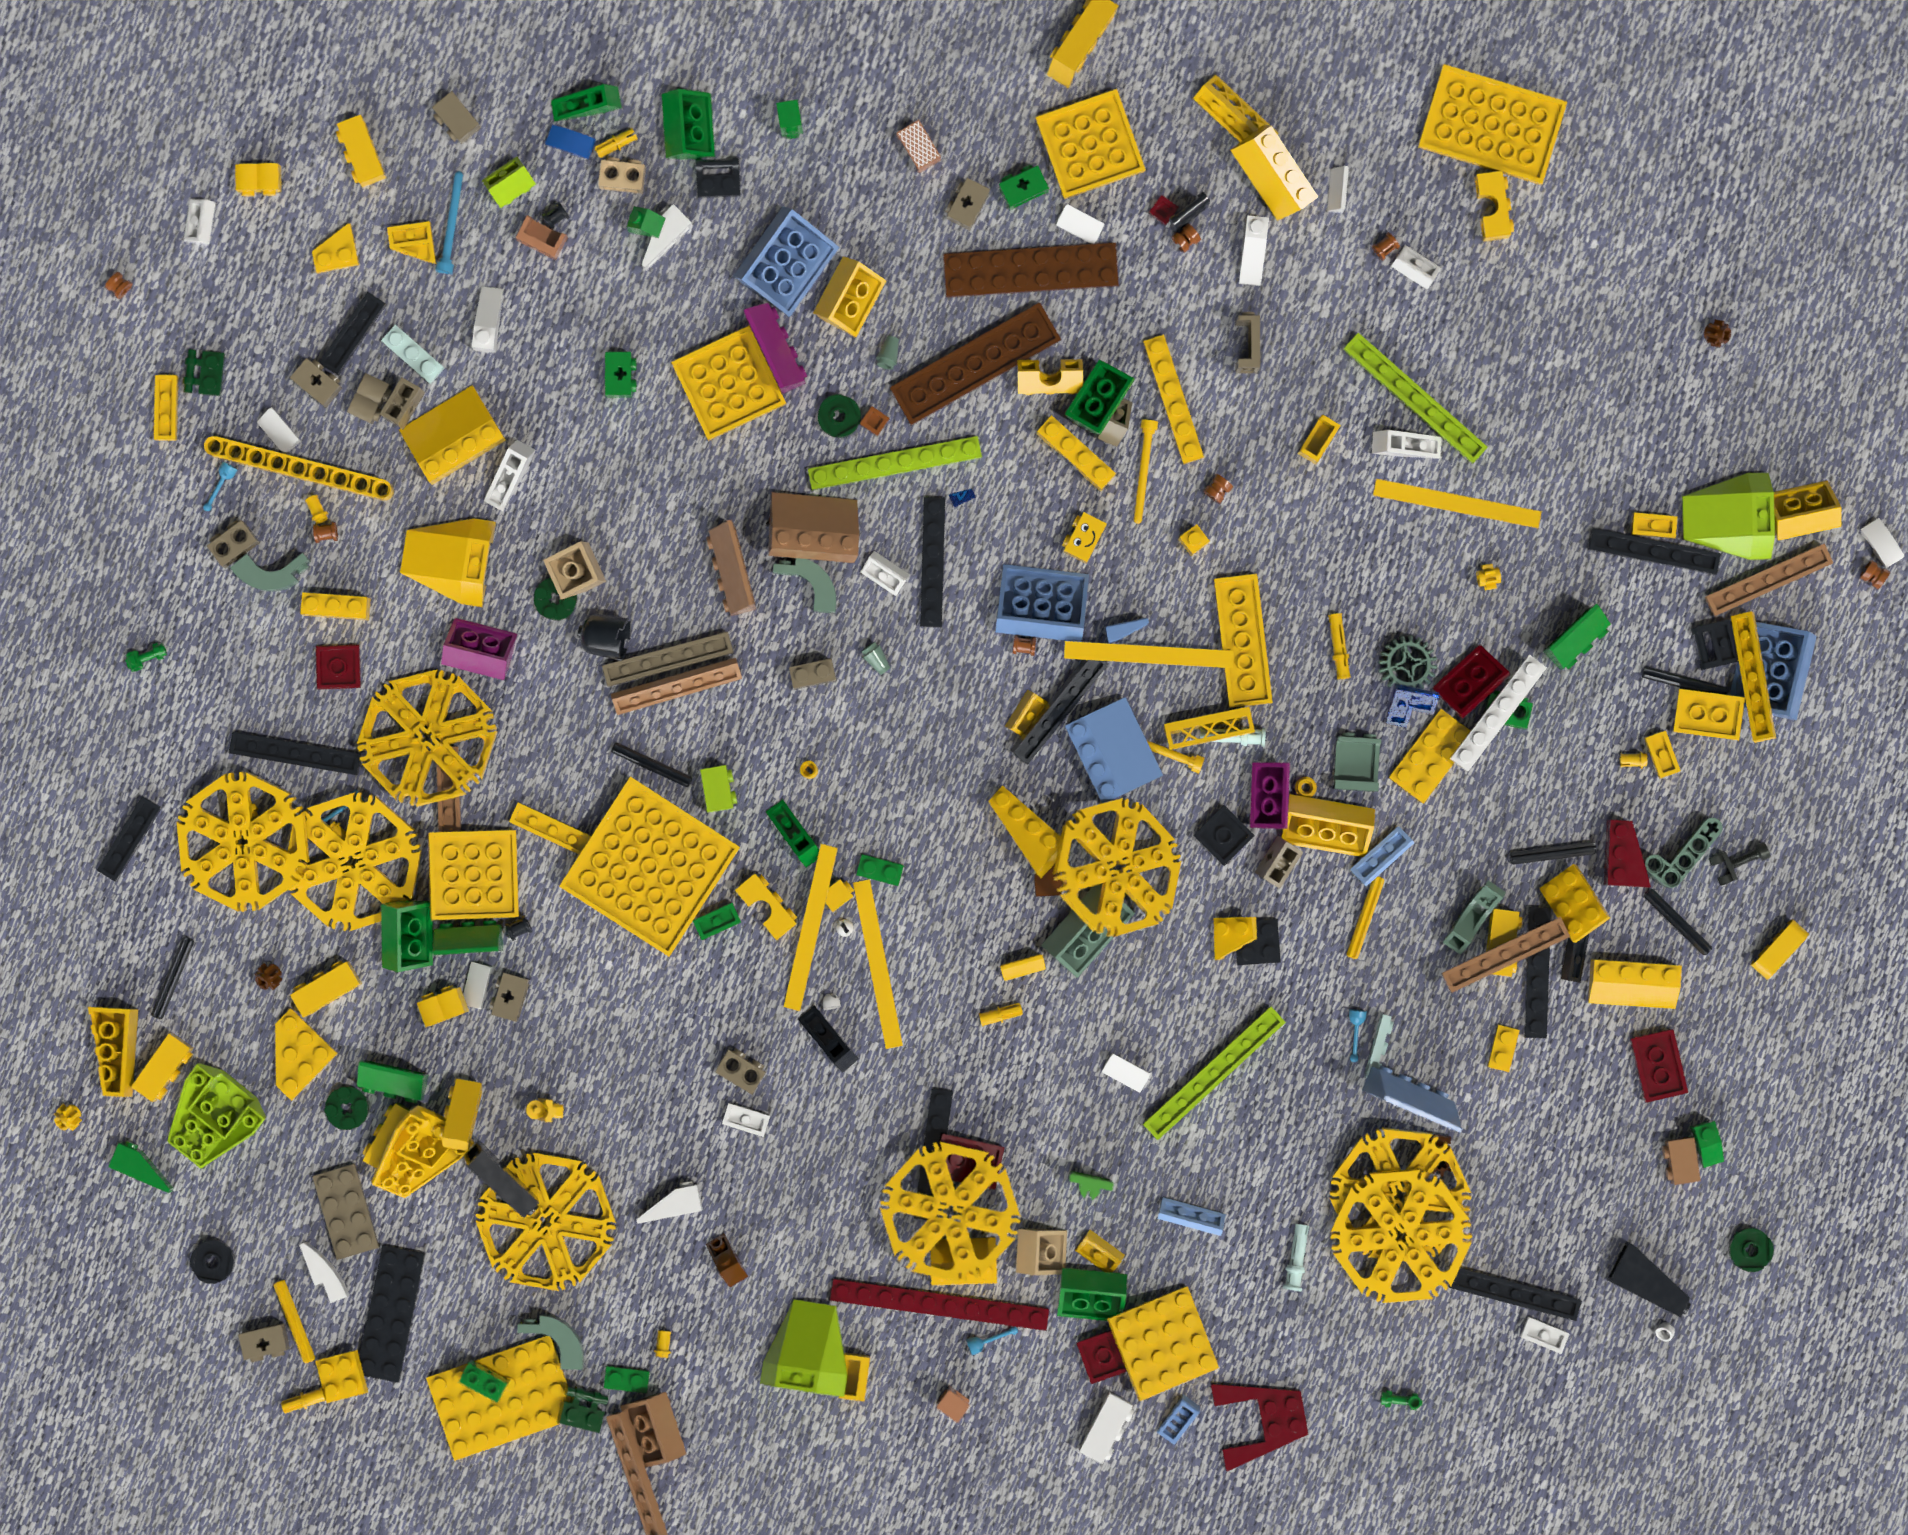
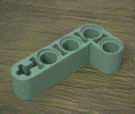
[1643,818,1723,888]

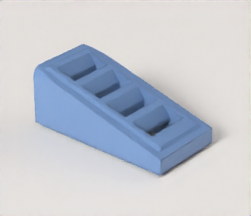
[1105,618,1149,644]
[1157,1394,1201,1445]

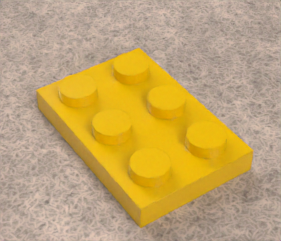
[1673,689,1745,740]
[1539,864,1610,943]

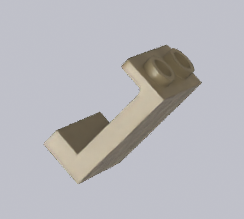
[1235,312,1260,373]

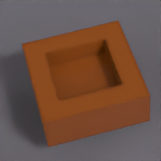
[860,406,890,437]

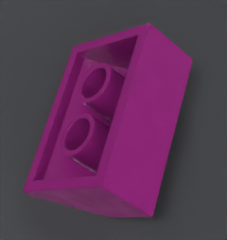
[441,618,518,680]
[1250,762,1290,829]

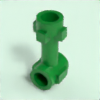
[125,643,167,672]
[1380,1390,1423,1411]

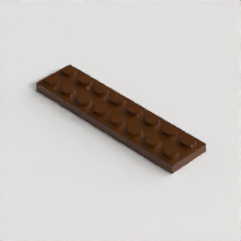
[943,243,1119,298]
[890,302,1061,426]

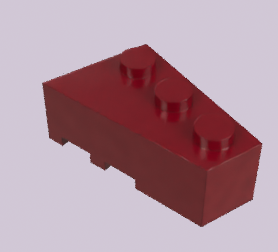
[1604,820,1651,888]

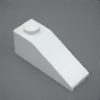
[642,204,693,271]
[1239,215,1269,286]
[472,287,503,353]
[1372,430,1442,459]
[484,440,536,511]
[637,1181,703,1224]

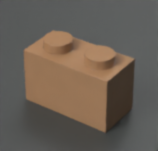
[1662,1137,1701,1185]

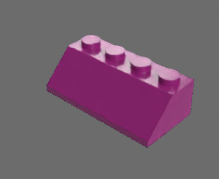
[744,303,807,394]

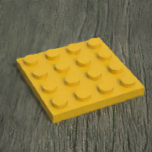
[1035,89,1146,199]
[671,326,786,441]
[428,830,519,920]
[1107,1286,1219,1401]

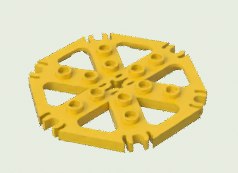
[357,669,497,807]
[176,772,310,912]
[288,792,422,932]
[1053,798,1181,937]
[1330,1127,1471,1261]
[880,1142,1021,1282]
[475,1152,617,1291]
[1330,1168,1472,1303]

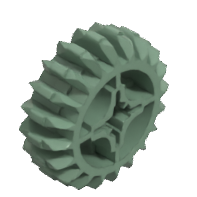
[1378,635,1437,694]

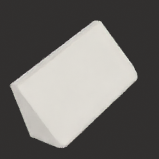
[1327,166,1349,213]
[184,199,215,245]
[1056,204,1105,244]
[1391,245,1441,290]
[257,407,301,454]
[860,551,910,596]
[463,962,492,1009]
[1102,1053,1151,1093]

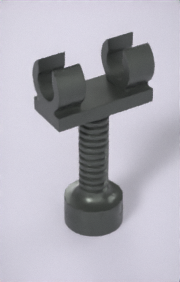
[1709,842,1771,886]

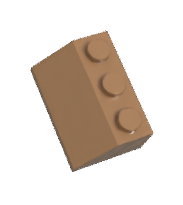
[620,1392,686,1467]

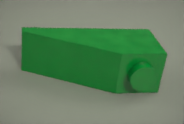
[551,84,622,122]
[766,799,820,868]
[108,1140,174,1193]

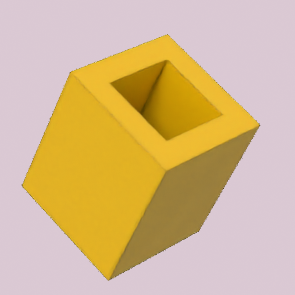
[1178,524,1210,556]
[825,879,855,912]

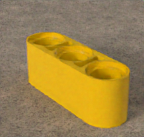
[1750,919,1809,980]

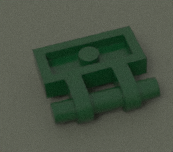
[182,349,225,397]
[557,1386,608,1433]

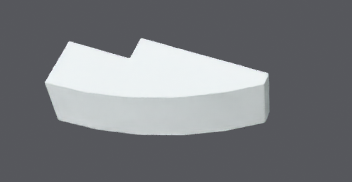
[299,1241,350,1303]

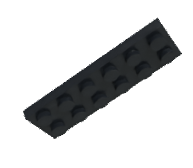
[359,1245,426,1383]

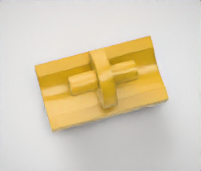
[525,1098,564,1122]

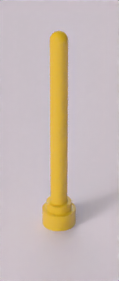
[1134,419,1158,524]
[1147,740,1205,774]

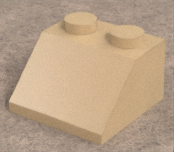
[543,541,606,599]
[1016,1229,1067,1275]

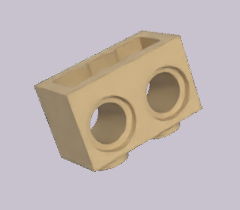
[598,157,646,194]

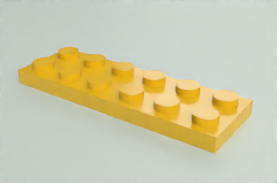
[1214,574,1273,708]

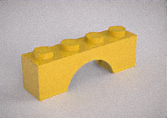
[1037,415,1116,492]

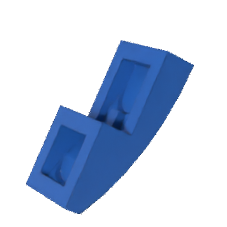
[545,124,596,160]

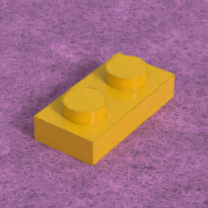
[1631,512,1678,539]
[1644,730,1681,779]
[1487,1025,1520,1072]

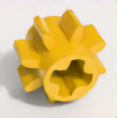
[1476,563,1501,590]
[54,1104,82,1131]

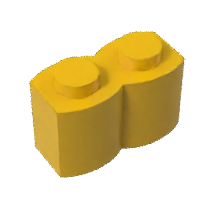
[235,163,282,197]
[417,985,469,1028]

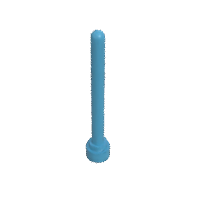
[435,171,463,274]

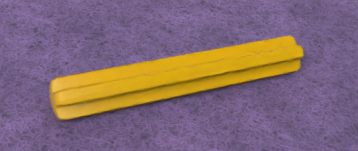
[1347,876,1385,959]
[273,1280,315,1363]

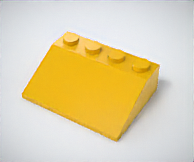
[399,385,506,485]

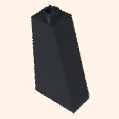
[464,1140,539,1218]
[1607,1241,1691,1318]

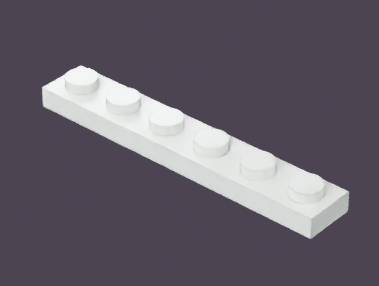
[1450,655,1547,772]

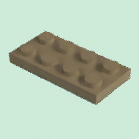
[312,1164,380,1260]

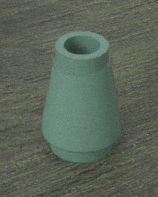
[876,336,899,370]
[861,642,891,675]

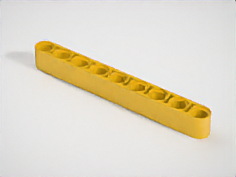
[204,436,394,501]

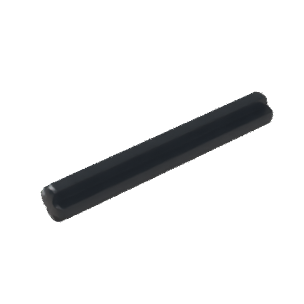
[1642,667,1727,695]
[611,743,692,787]
[1510,842,1596,865]
[1644,889,1712,955]
[151,937,194,1019]

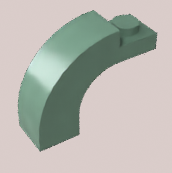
[230,553,311,592]
[773,558,837,614]
[1442,880,1506,955]
[518,1314,584,1370]

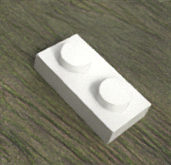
[722,1103,770,1137]
[1520,1317,1569,1354]

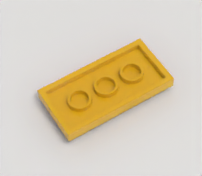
[1388,709,1470,804]

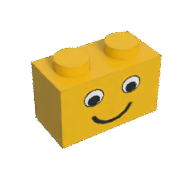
[1062,512,1107,564]

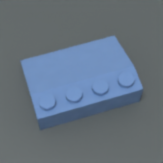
[733,206,840,317]
[995,564,1089,642]
[1730,622,1817,720]
[1065,697,1163,803]
[1362,1066,1462,1133]

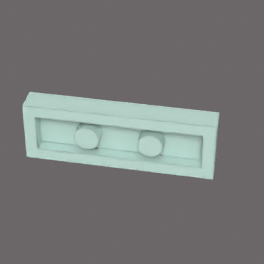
[381,325,444,384]
[1364,1014,1394,1078]

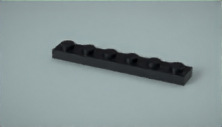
[920,497,945,628]
[1588,528,1721,575]
[1010,660,1109,765]
[229,732,362,776]
[1524,907,1551,1039]
[913,1089,953,1221]
[1449,1268,1582,1321]

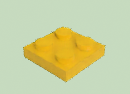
[315,1350,368,1403]

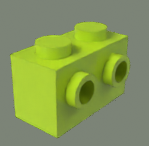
[481,157,536,208]
[700,765,737,813]

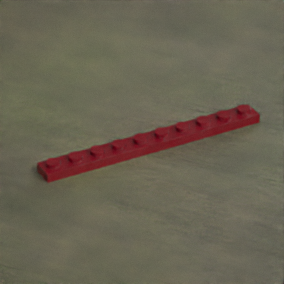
[830,1278,1050,1331]

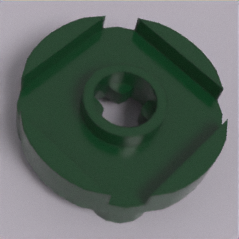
[818,394,861,438]
[534,578,578,621]
[324,1087,369,1130]
[1728,1228,1774,1272]

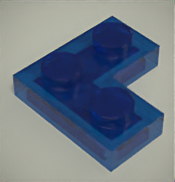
[1386,684,1439,728]

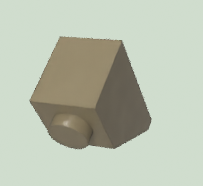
[1098,398,1132,447]

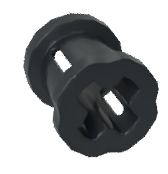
[541,201,570,229]
[505,915,533,941]

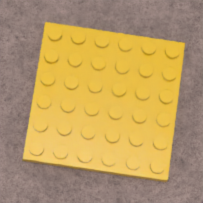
[559,776,740,957]

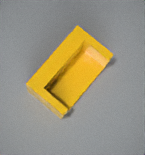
[1298,414,1341,465]
[838,1352,870,1402]

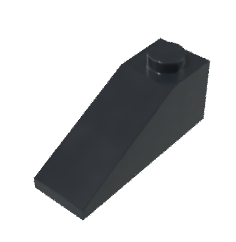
[798,1005,859,1073]

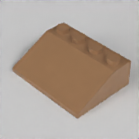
[768,492,859,563]
[706,520,757,616]

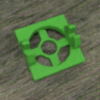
[1068,1171,1114,1200]

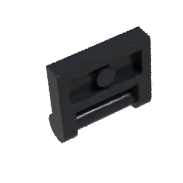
[696,157,741,198]
[1168,191,1210,233]
[1691,619,1739,671]

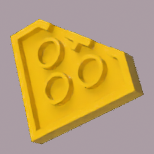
[275,1008,338,1101]

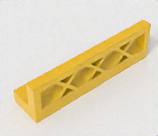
[1193,75,1279,142]
[1164,707,1255,750]

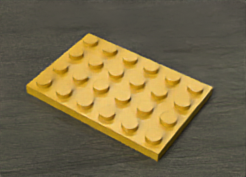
[1418,64,1567,185]
[426,1335,571,1461]

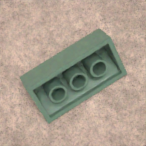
[1041,883,1135,978]

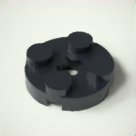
[190,1239,235,1284]

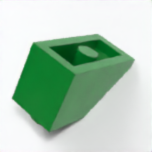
[627,206,666,238]
[1690,1120,1724,1168]

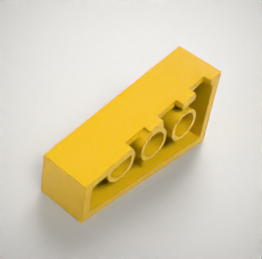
[1047,0,1119,89]
[988,785,1061,878]
[88,1007,139,1097]

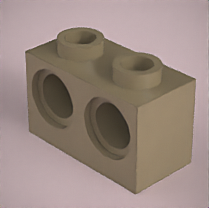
[207,520,260,569]
[715,1048,766,1095]

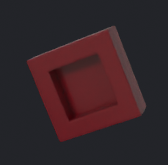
[1149,195,1179,226]

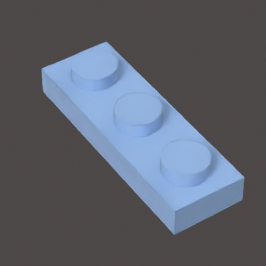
[1350,826,1414,886]
[1158,1197,1226,1236]

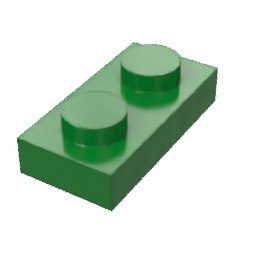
[856,854,904,886]
[693,903,742,940]
[604,1366,650,1393]

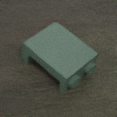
[1333,733,1381,792]

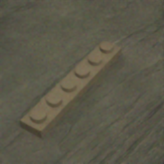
[602,632,734,687]

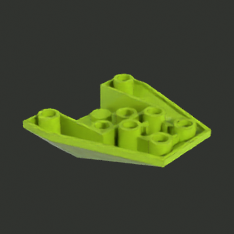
[1682,473,1775,560]
[167,1063,266,1169]
[760,1300,848,1397]

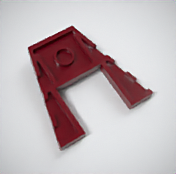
[1211,1384,1309,1471]

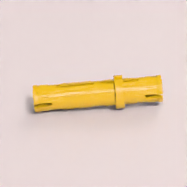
[1328,613,1351,680]

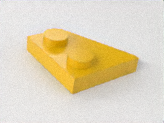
[387,221,436,264]
[312,224,359,274]
[1213,917,1257,960]

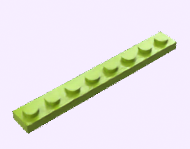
[1343,333,1488,464]
[808,436,982,491]
[1143,1006,1286,1140]

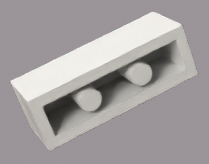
[1078,1391,1134,1464]

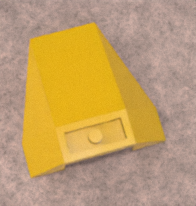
[400,518,496,608]
[371,1105,475,1198]

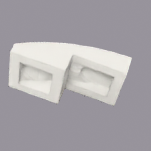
[1861,518,1904,568]

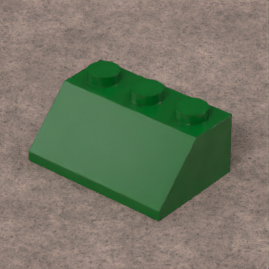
[661,89,715,160]
[1065,359,1135,434]
[1543,603,1611,670]
[381,901,433,972]
[433,921,503,955]
[357,1060,429,1104]
[1057,1268,1127,1321]

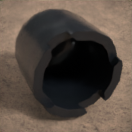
[577,614,631,661]

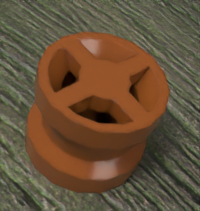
[105,272,133,299]

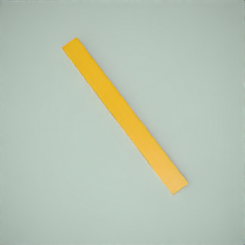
[1373,479,1542,528]
[1064,641,1234,668]
[783,844,838,1011]
[853,879,903,1049]

